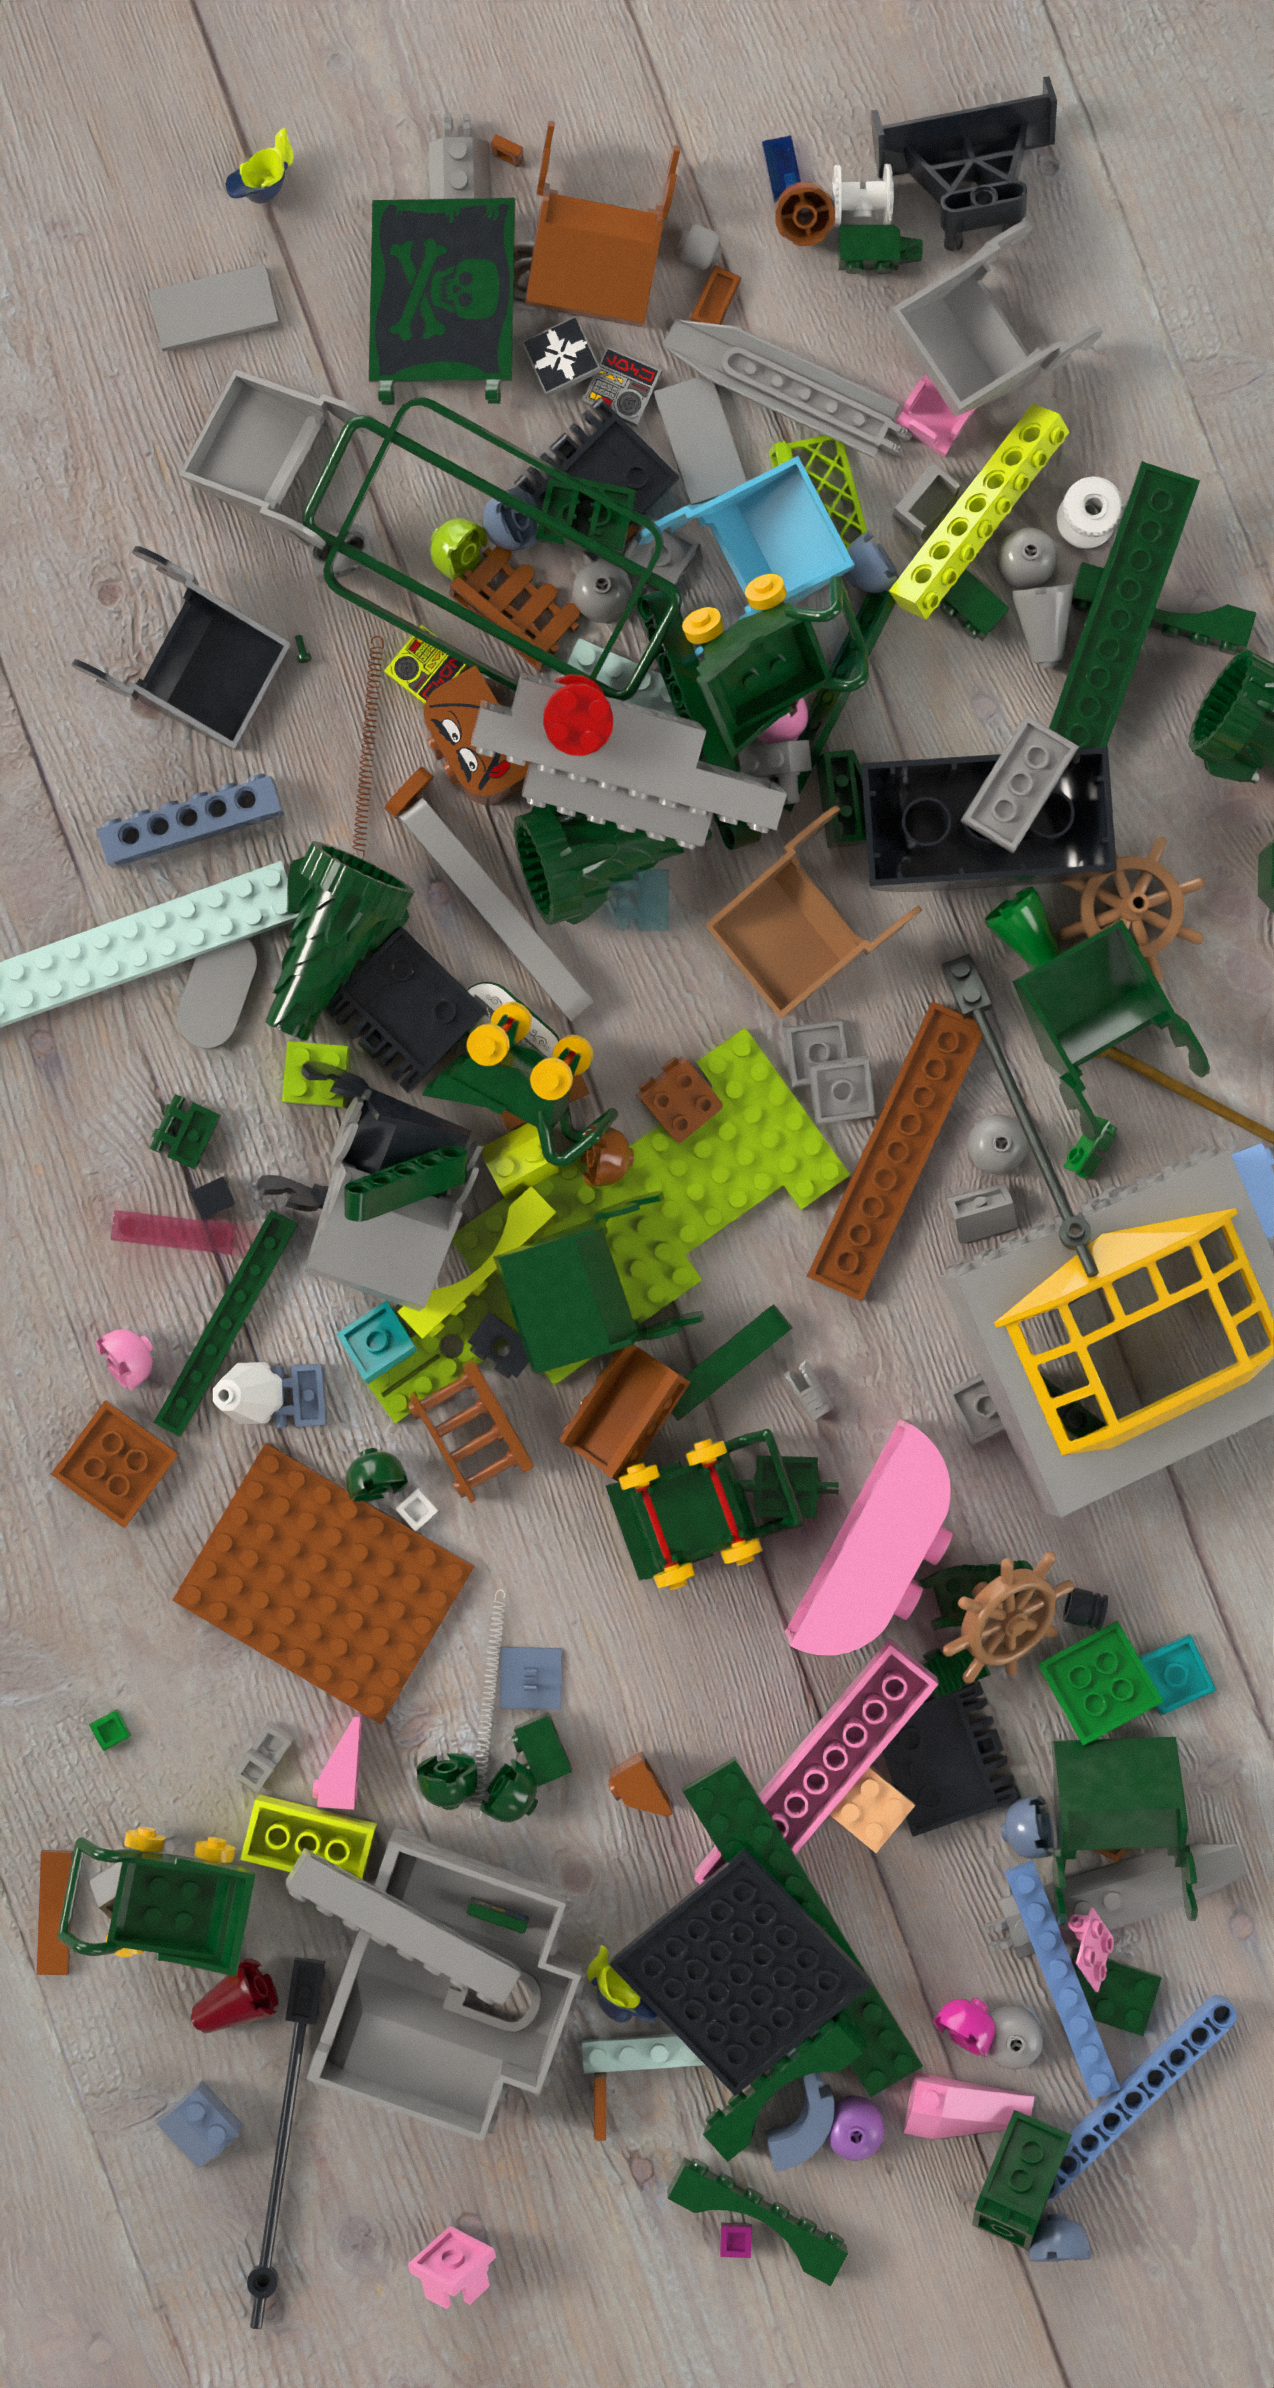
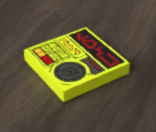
[384,624,468,705]

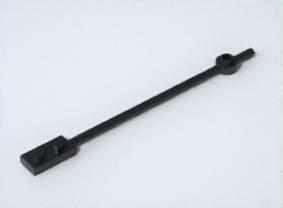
[247,1957,326,2329]

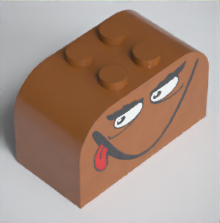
[424,665,529,805]

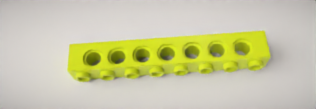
[889,403,1070,620]

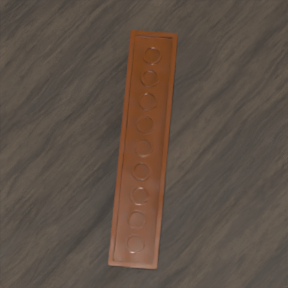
[806,1001,982,1302]

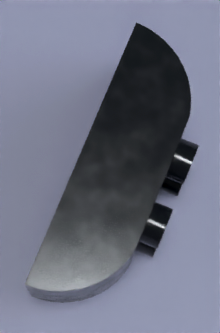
[861,747,1117,892]

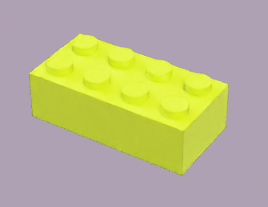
[240,1794,378,1880]

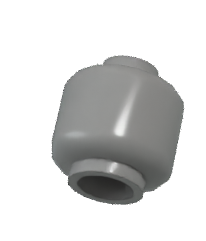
[677,224,723,270]

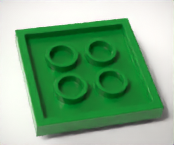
[1037,1620,1164,1746]

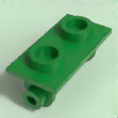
[1063,1116,1117,1180]

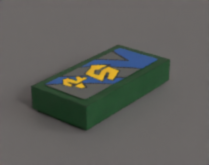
[466,1897,529,1934]

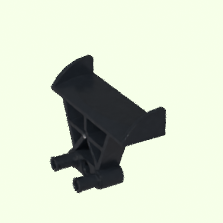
[871,76,1057,251]

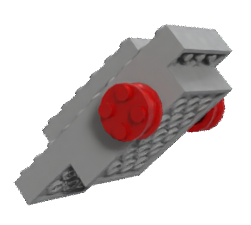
[471,673,787,850]

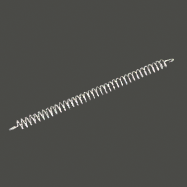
[469,1589,506,1820]

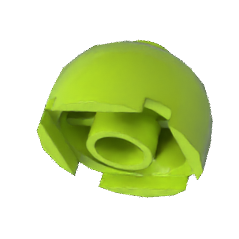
[430,518,488,580]

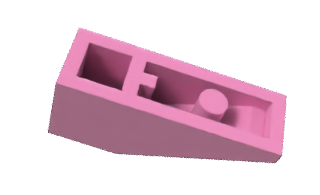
[313,1713,363,1810]

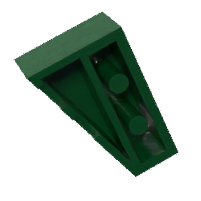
[816,750,894,848]

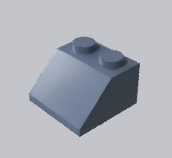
[157,2080,244,2168]

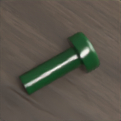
[295,635,311,663]

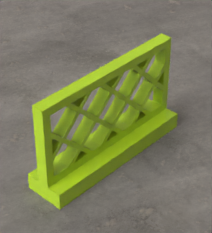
[768,435,867,550]

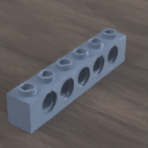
[97,774,285,868]

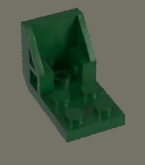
[972,2110,1072,2251]

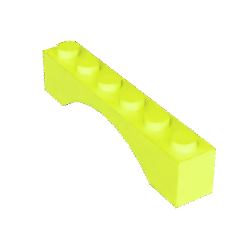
[398,1186,557,1339]

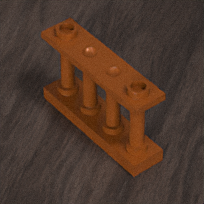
[407,1358,534,1503]

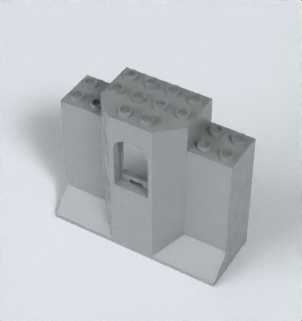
[306,1825,586,2142]

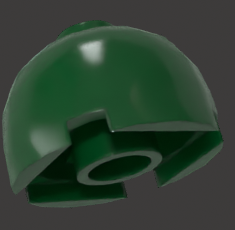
[346,1448,409,1502]
[416,1753,478,1810]
[480,1759,538,1823]

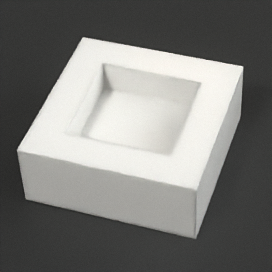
[396,1488,439,1531]

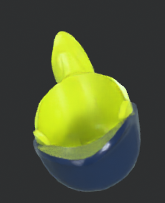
[225,128,294,204]
[587,1945,657,2023]

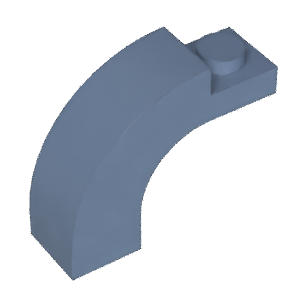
[765,2072,834,2172]

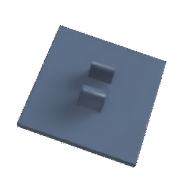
[500,1647,562,1710]

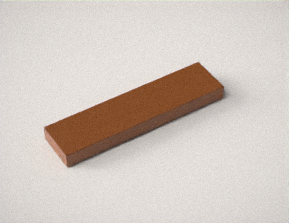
[37,1850,73,1976]

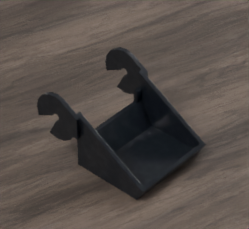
[71,546,291,749]
[257,1061,472,1212]

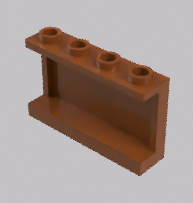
[559,1344,691,1482]

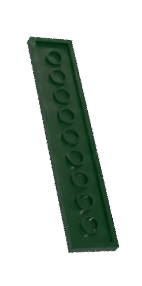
[1049,461,1200,749]

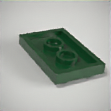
[1055,1947,1162,2036]

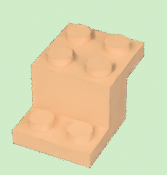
[829,1765,915,1853]

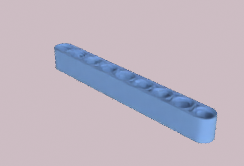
[1047,1995,1237,2201]

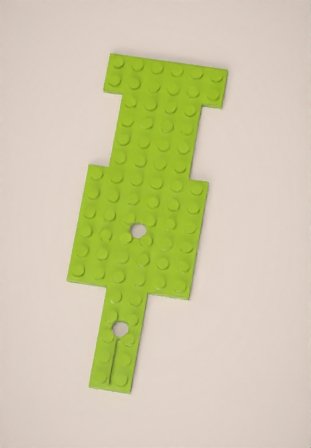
[361,1028,850,1424]

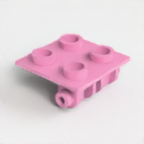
[1069,1907,1114,1992]

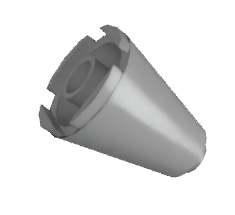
[1012,584,1073,668]

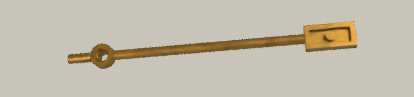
[1092,1046,1274,1145]

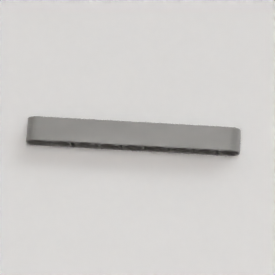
[398,797,594,1022]

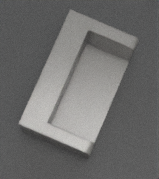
[893,462,961,538]

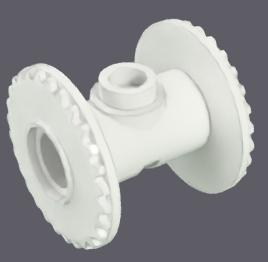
[831,164,894,227]
[1056,477,1124,549]

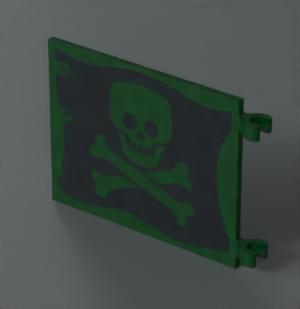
[369,197,516,405]

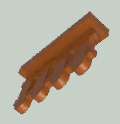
[449,547,580,672]

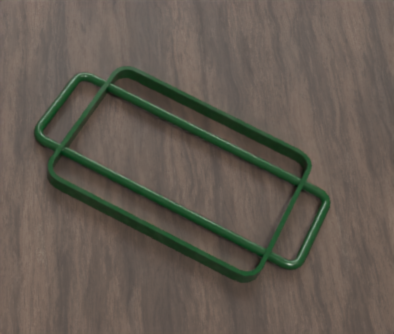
[302,397,682,701]

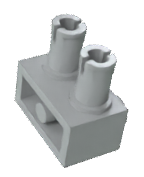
[739,740,812,805]

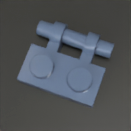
[271,1364,327,1428]

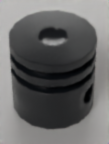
[1063,1587,1108,1631]

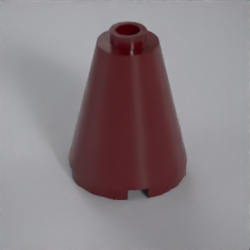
[191,1958,279,2033]

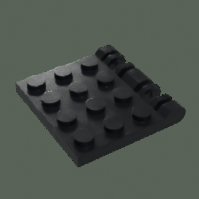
[514,397,679,563]
[323,926,488,1094]
[882,1681,1021,1837]

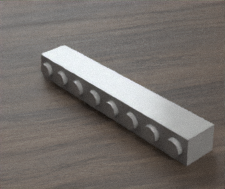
[286,1848,521,2006]

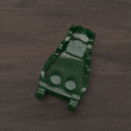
[919,1560,1033,1631]

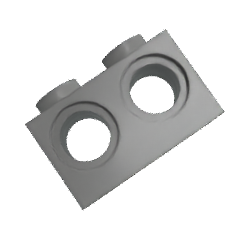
[308,524,375,583]

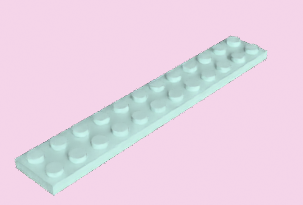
[0,861,300,1028]

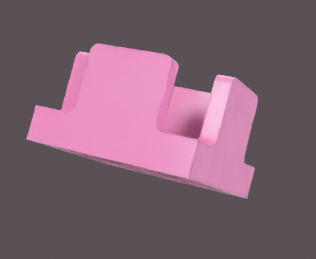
[895,374,976,458]
[408,2226,496,2309]

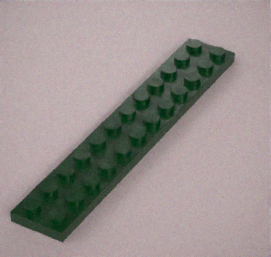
[682,1757,923,2097]

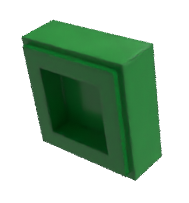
[89,1709,132,1751]

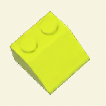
[481,1123,560,1200]

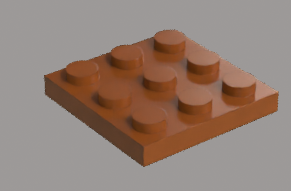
[51,1400,180,1528]

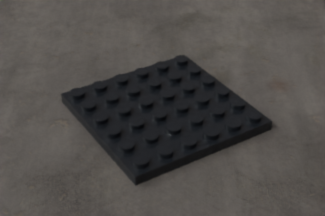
[609,1847,872,2096]

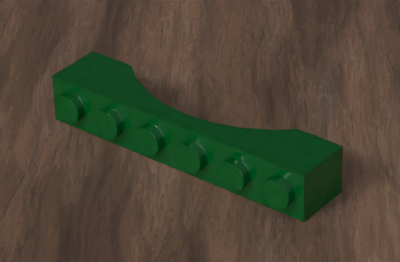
[1071,562,1257,655]
[703,2013,867,2162]
[667,2157,848,2286]

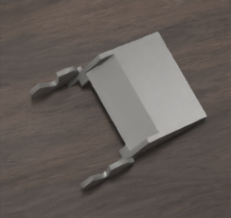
[888,220,1103,417]
[179,369,382,550]
[304,1097,483,1311]

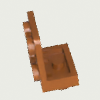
[636,1056,723,1143]

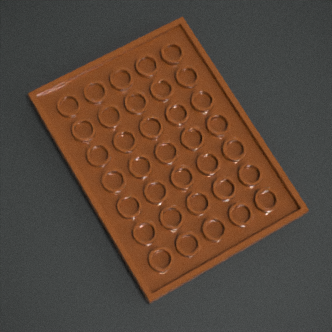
[172,1442,475,1724]

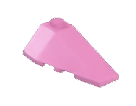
[903,2072,1035,2139]

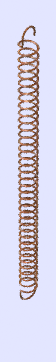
[352,636,384,859]

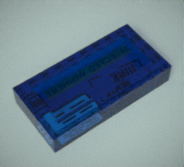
[762,135,801,203]

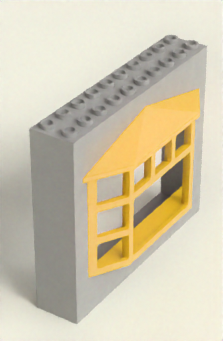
[939,1147,1274,1518]

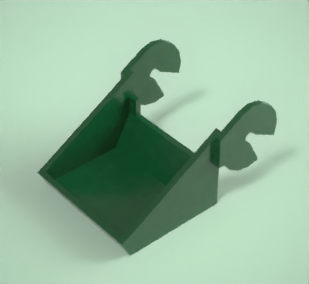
[1012,920,1210,1141]
[493,1191,705,1374]
[1051,1737,1198,1926]

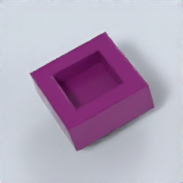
[720,2222,752,2258]

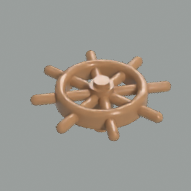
[1057,837,1205,982]
[943,1552,1075,1684]

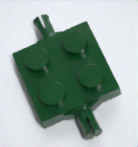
[739,1455,839,1518]

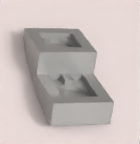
[233,1721,295,1792]

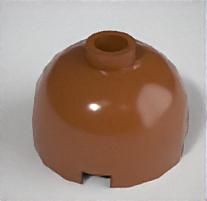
[775,182,835,246]
[581,1125,634,1187]

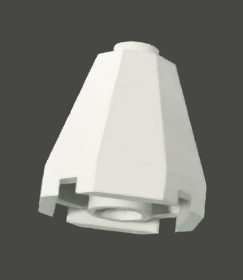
[213,1362,283,1424]

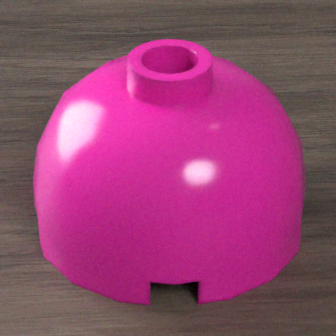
[933,1998,995,2057]

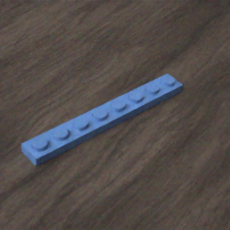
[1004,1860,1120,2100]

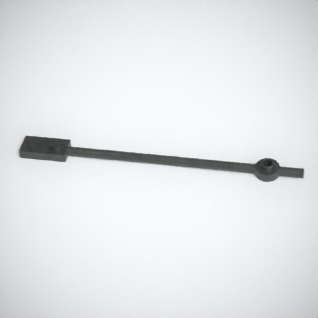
[941,954,1099,1278]

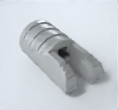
[784,1361,835,1421]

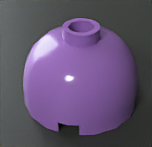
[826,2095,885,2161]

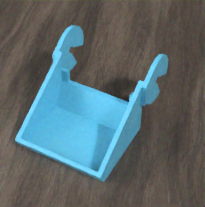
[636,456,854,658]

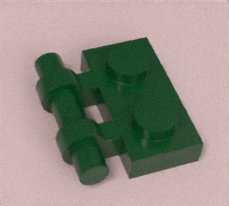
[149,1094,222,1170]

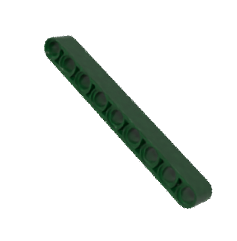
[637,590,761,850]

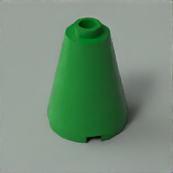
[984,886,1061,969]

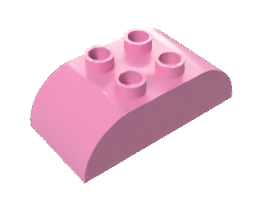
[784,1419,953,1655]

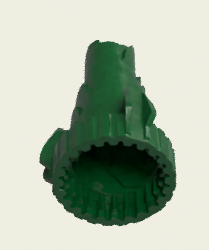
[1188,649,1274,784]
[514,803,712,925]
[265,841,415,1041]

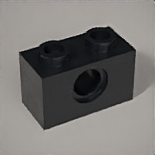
[468,1312,529,1379]

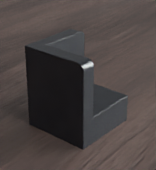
[190,1176,235,1220]

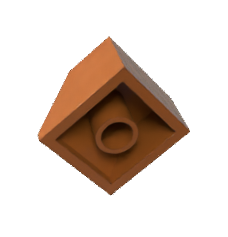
[608,1751,673,1817]

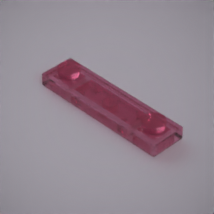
[111,1210,236,1255]

